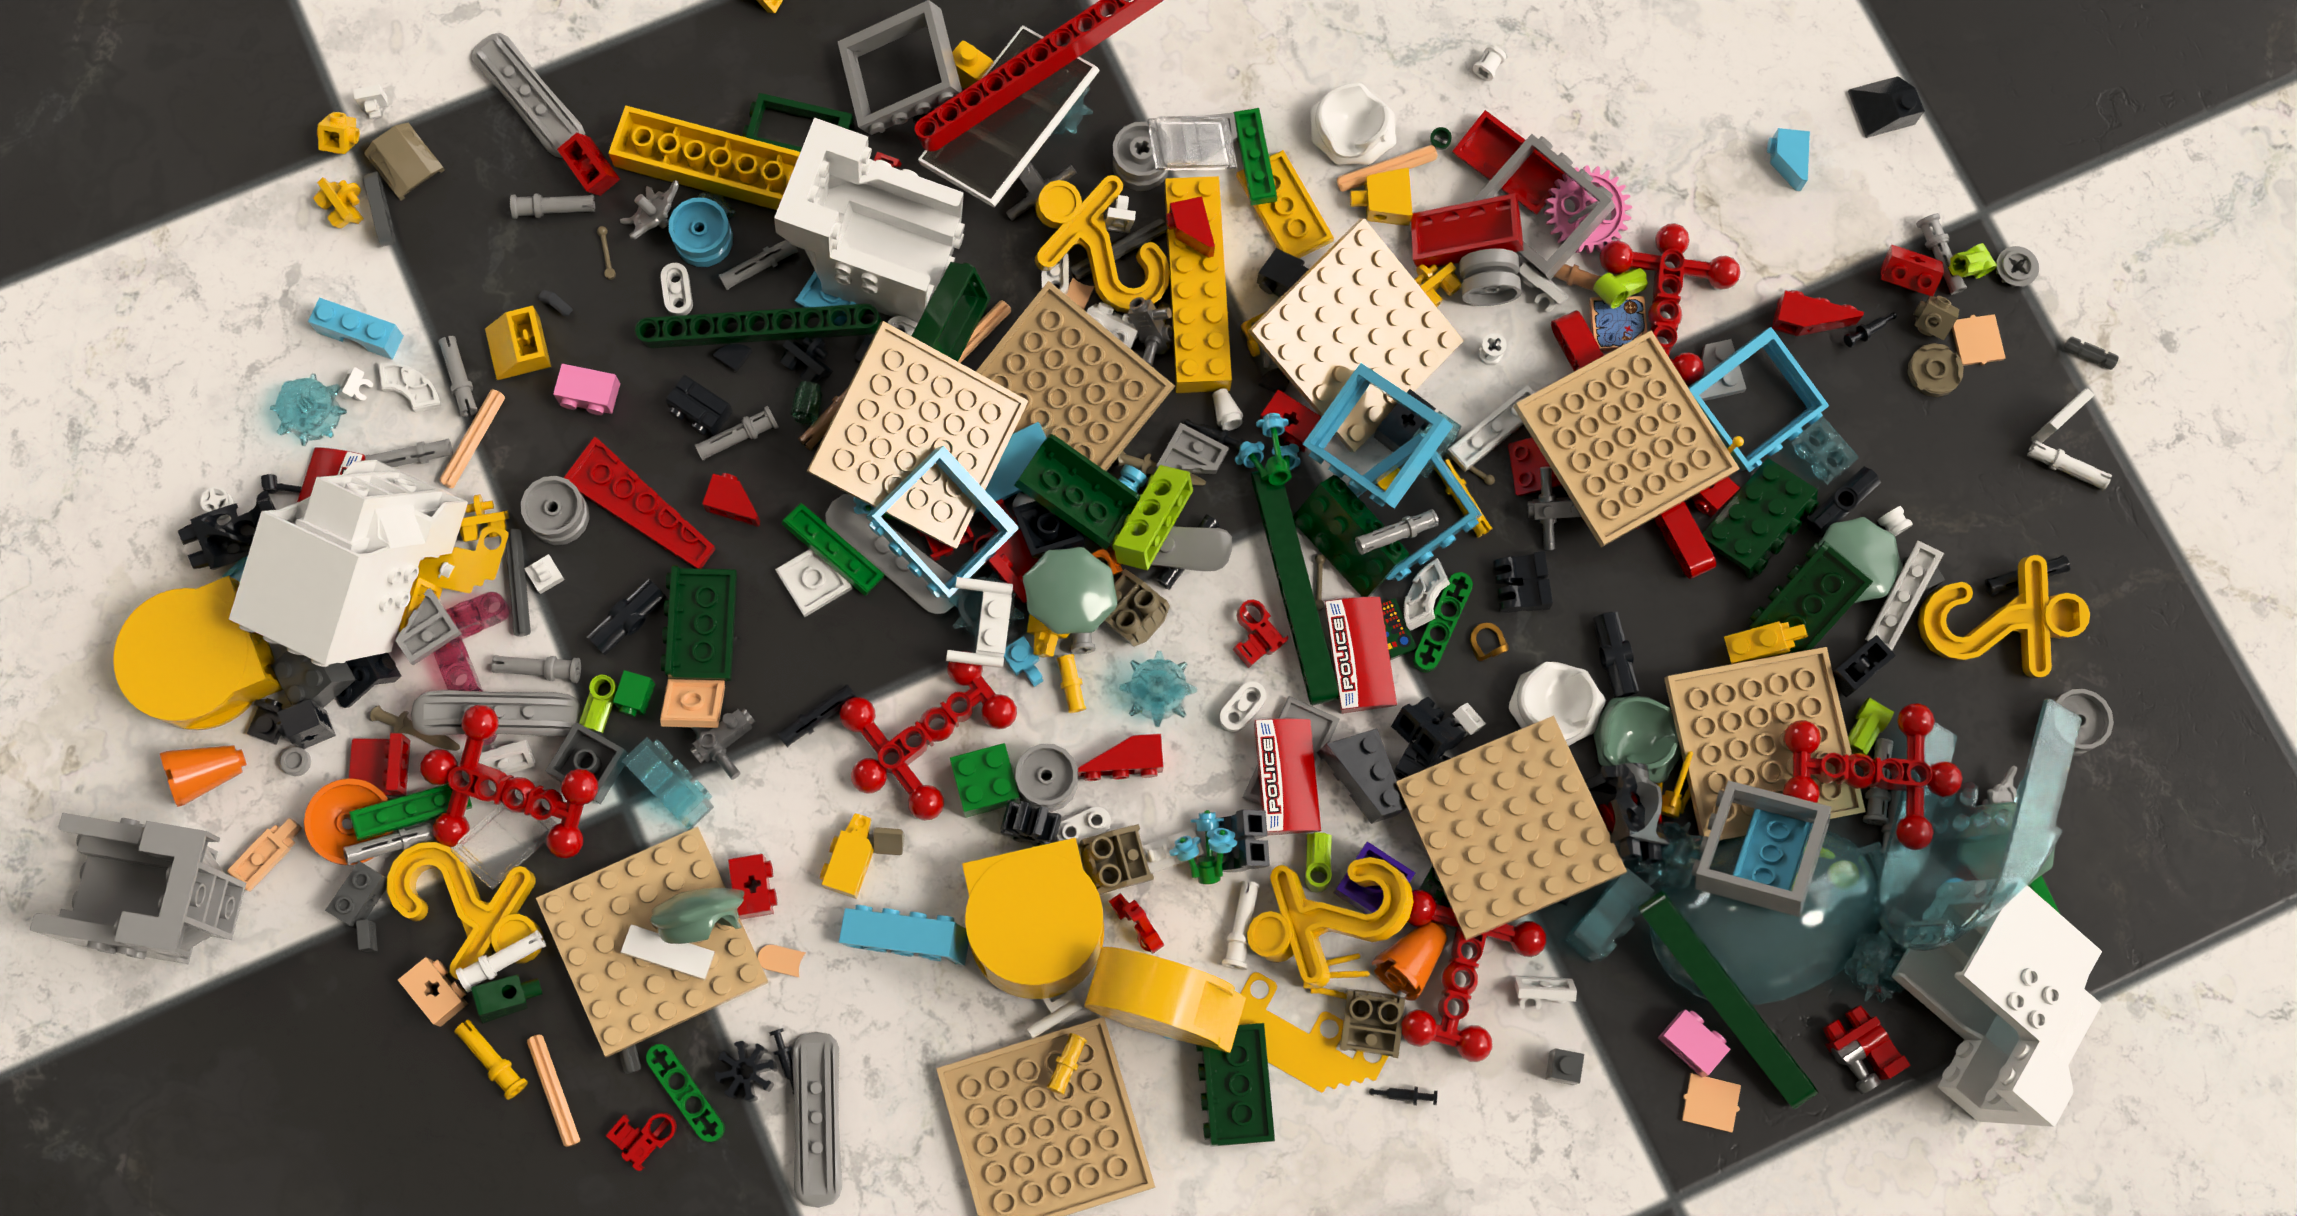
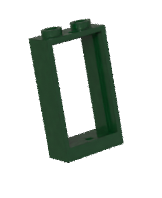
[742,93,854,152]
[911,262,991,362]

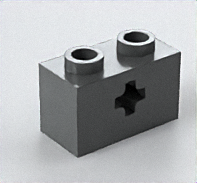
[325,861,387,929]

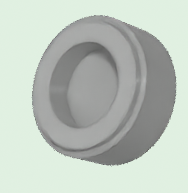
[280,747,311,776]

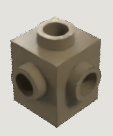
[1913,296,1959,340]

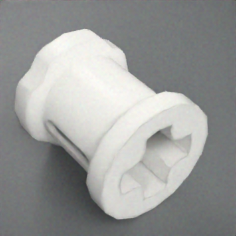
[1473,45,1506,81]
[1479,333,1507,365]

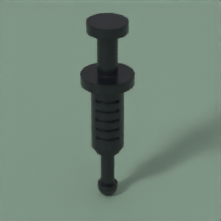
[1843,312,1897,348]
[1184,419,1245,452]
[769,1028,794,1095]
[1369,1086,1438,1106]

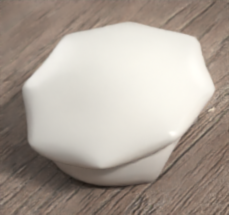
[1310,83,1396,165]
[1509,662,1606,746]

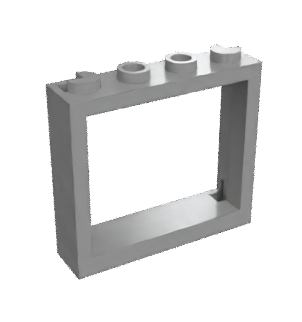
[838,0,962,135]
[1473,134,1616,280]
[1692,780,1831,917]

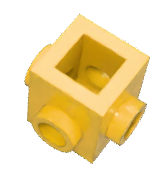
[317,112,360,154]

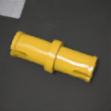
[1056,654,1086,713]
[1047,1033,1087,1095]

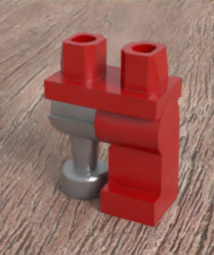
[1823,1005,1911,1094]

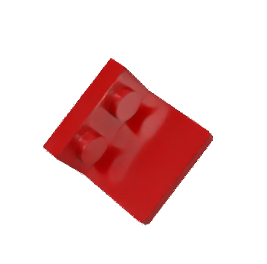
[1508,437,1564,496]
[986,530,1039,603]
[349,733,411,796]

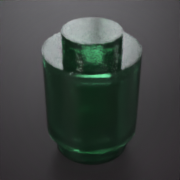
[790,381,823,424]

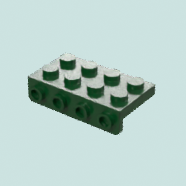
[1014,434,1140,550]
[1702,458,1819,579]
[1293,475,1409,597]
[1749,541,1873,654]
[661,565,737,681]
[1196,1023,1275,1147]

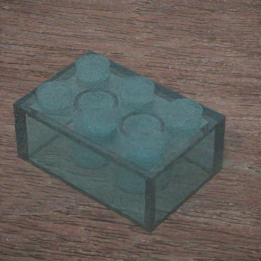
[622,737,714,830]
[1563,868,1654,963]

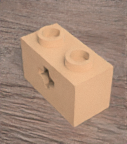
[398,957,468,1027]

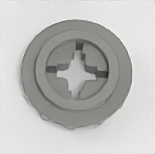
[1995,246,2039,288]

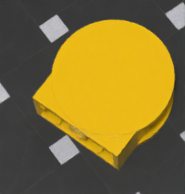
[113,575,283,730]
[962,837,1104,999]
[1084,947,1246,1053]

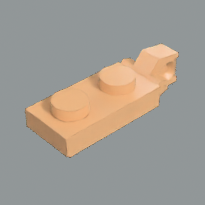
[227,818,302,892]

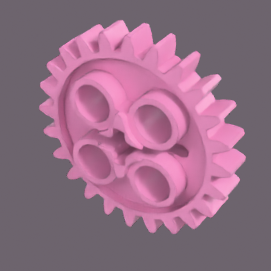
[1544,165,1632,254]

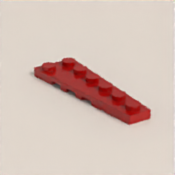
[564,436,716,569]

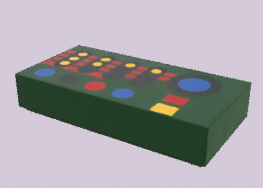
[1381,598,1417,660]

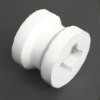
[200,487,235,520]
[1877,506,1913,536]

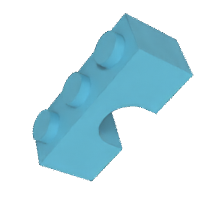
[308,297,404,360]

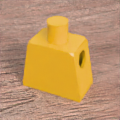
[952,40,994,89]
[1350,168,1413,226]

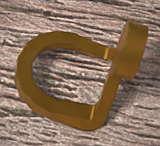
[1470,623,1509,661]

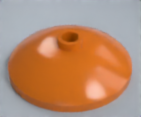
[304,779,393,865]

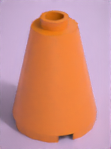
[160,745,247,807]
[1372,921,1448,1001]

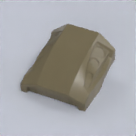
[364,122,445,201]
[1103,569,1170,647]
[1080,824,1154,895]
[1340,989,1405,1058]

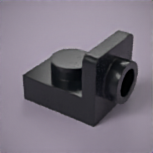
[247,698,284,745]

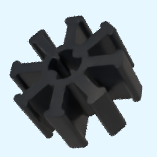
[1000,801,1061,846]
[715,1041,777,1102]

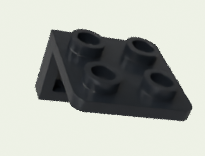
[336,653,401,708]

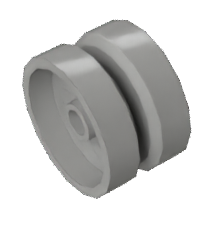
[1112,122,1171,191]
[1459,249,1522,306]
[521,476,589,545]
[2038,689,2114,757]
[1015,744,1078,812]

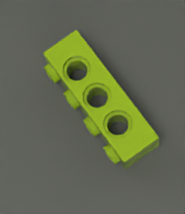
[1112,465,1193,571]

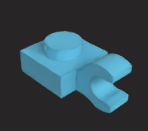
[1004,636,1043,687]

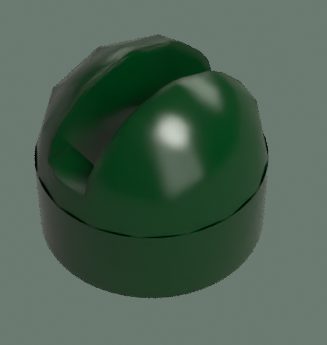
[1430,127,1452,150]

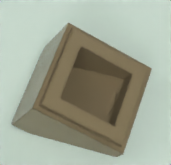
[874,827,905,855]

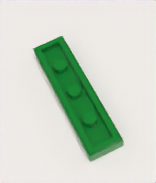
[1233,108,1277,206]
[782,503,885,596]
[349,784,472,841]

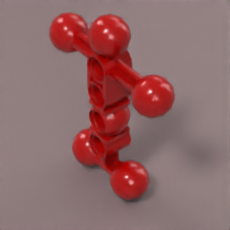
[1600,223,1741,386]
[840,651,1017,821]
[1783,703,1963,850]
[420,705,598,858]
[1401,890,1546,1062]

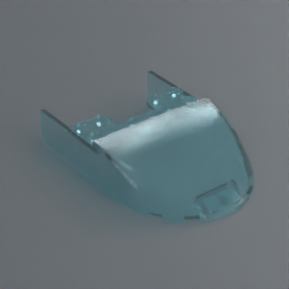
[1876,699,2081,951]

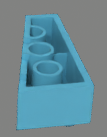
[839,905,969,966]

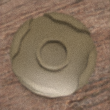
[1907,343,1964,397]

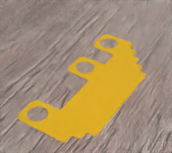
[417,526,508,594]
[1238,972,1388,1093]

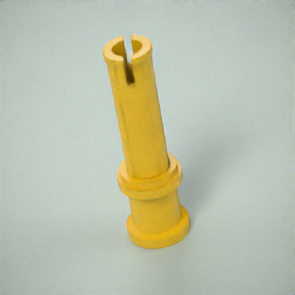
[454,1019,528,1100]

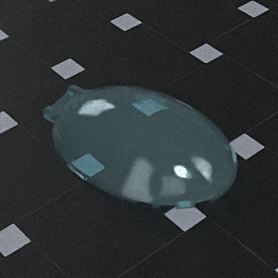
[1650,828,1902,1005]

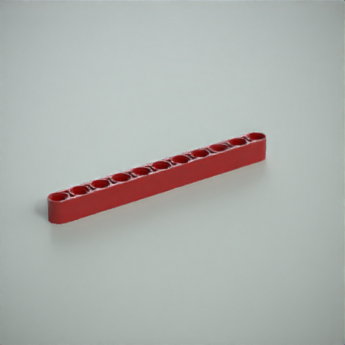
[915,0,1164,152]
[1551,310,1716,579]

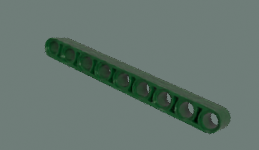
[635,304,881,348]
[1251,471,1339,706]
[1638,890,1819,1110]

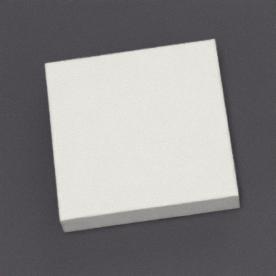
[2031,388,2094,443]
[775,549,852,617]

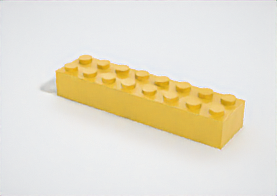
[608,105,800,210]
[1164,176,1232,393]

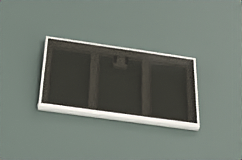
[918,25,1099,207]

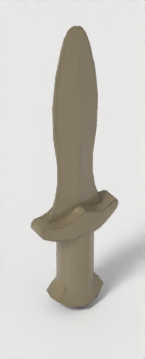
[1115,451,1206,486]
[370,705,460,751]

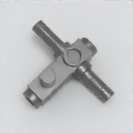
[1006,158,1077,221]
[1128,297,1174,366]
[1527,467,1582,550]
[690,708,755,780]

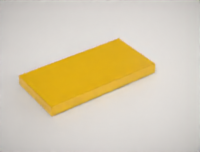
[1236,150,1334,258]

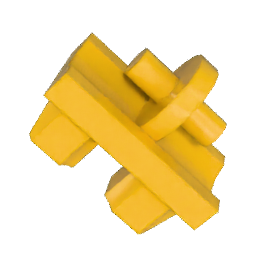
[313,177,364,229]
[1414,262,1461,307]
[460,494,510,542]

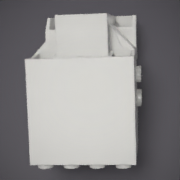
[774,118,965,323]
[229,460,468,667]
[1891,879,2102,1127]

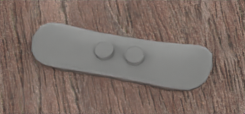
[472,33,585,158]
[825,494,963,614]
[1083,522,1232,571]
[411,690,583,738]
[792,1032,842,1208]

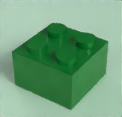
[950,743,1020,818]

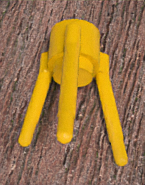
[1656,751,1693,819]
[1303,953,1370,999]

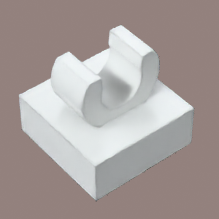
[353,84,388,119]
[336,367,373,401]
[525,554,565,594]
[1452,703,1486,737]

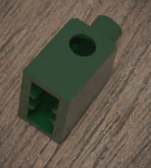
[471,975,543,1024]

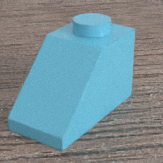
[1767,128,1810,191]

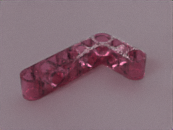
[433,592,510,746]

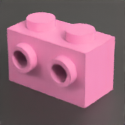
[553,364,620,415]
[1658,1010,1730,1077]

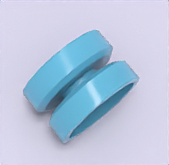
[669,198,733,267]

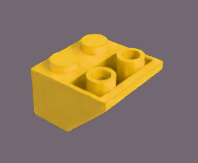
[485,306,551,380]

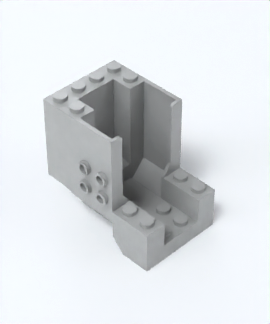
[30,813,247,964]

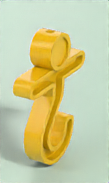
[1035,175,1170,313]
[1918,555,2090,678]
[387,842,544,980]
[1247,857,1413,988]

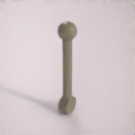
[597,226,616,280]
[1445,451,1495,485]
[1315,554,1326,611]

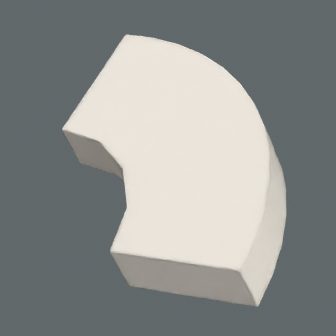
[378,363,442,412]
[1404,558,1450,631]

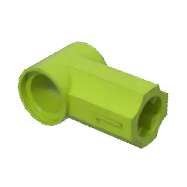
[1948,243,1997,279]
[1593,268,1648,309]
[579,675,618,733]
[1848,697,1894,755]
[1304,832,1332,893]

